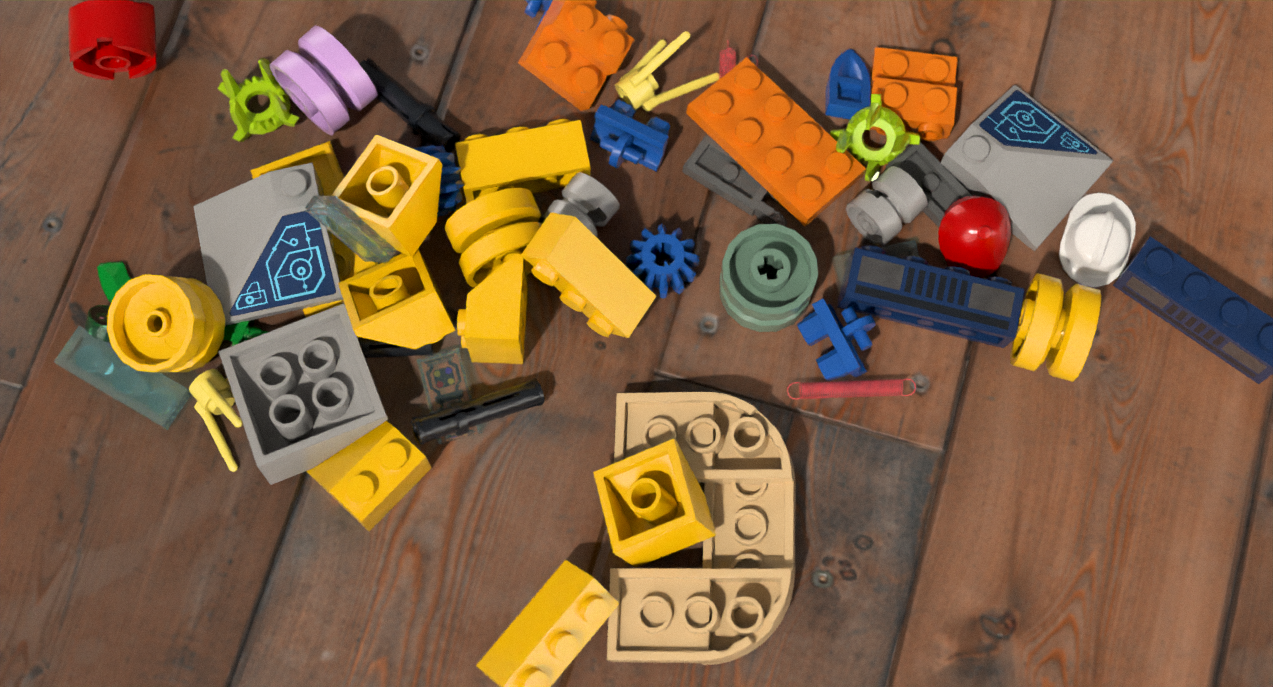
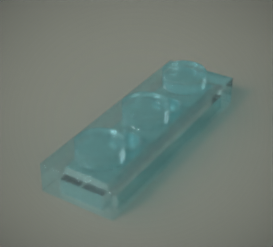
[54,326,191,430]

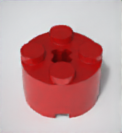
[68,0,157,80]

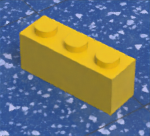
[455,119,591,204]
[521,212,656,338]
[476,560,620,687]

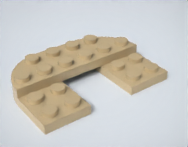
[607,392,795,665]

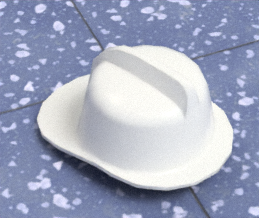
[1059,193,1136,287]

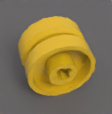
[445,188,542,287]
[1010,273,1101,382]
[107,274,226,372]

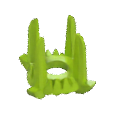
[218,58,299,142]
[830,94,920,181]

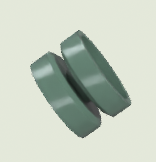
[719,224,818,332]

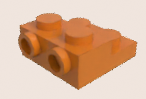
[518,0,634,111]
[870,47,957,141]

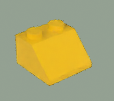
[331,135,442,257]
[338,249,456,350]
[457,254,528,364]
[306,421,431,531]
[593,439,716,568]

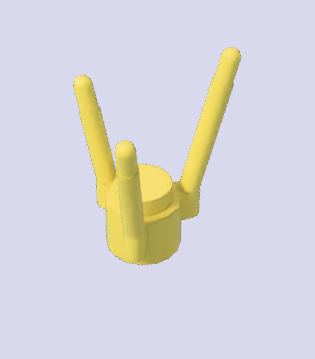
[615,31,720,113]
[189,369,243,472]

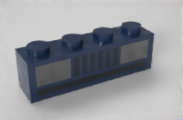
[1113,236,1273,384]
[837,246,1025,348]

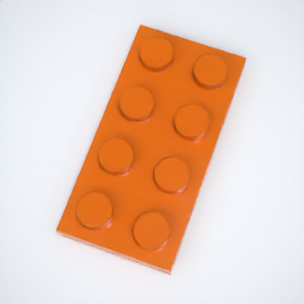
[686,57,866,227]

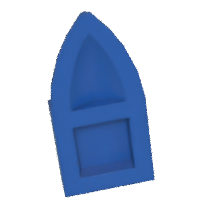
[825,49,870,119]

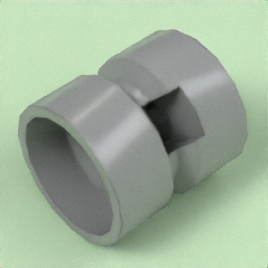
[846,166,928,247]
[540,172,619,237]

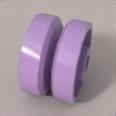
[269,25,377,136]

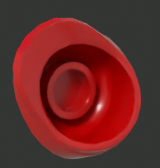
[938,195,1011,278]

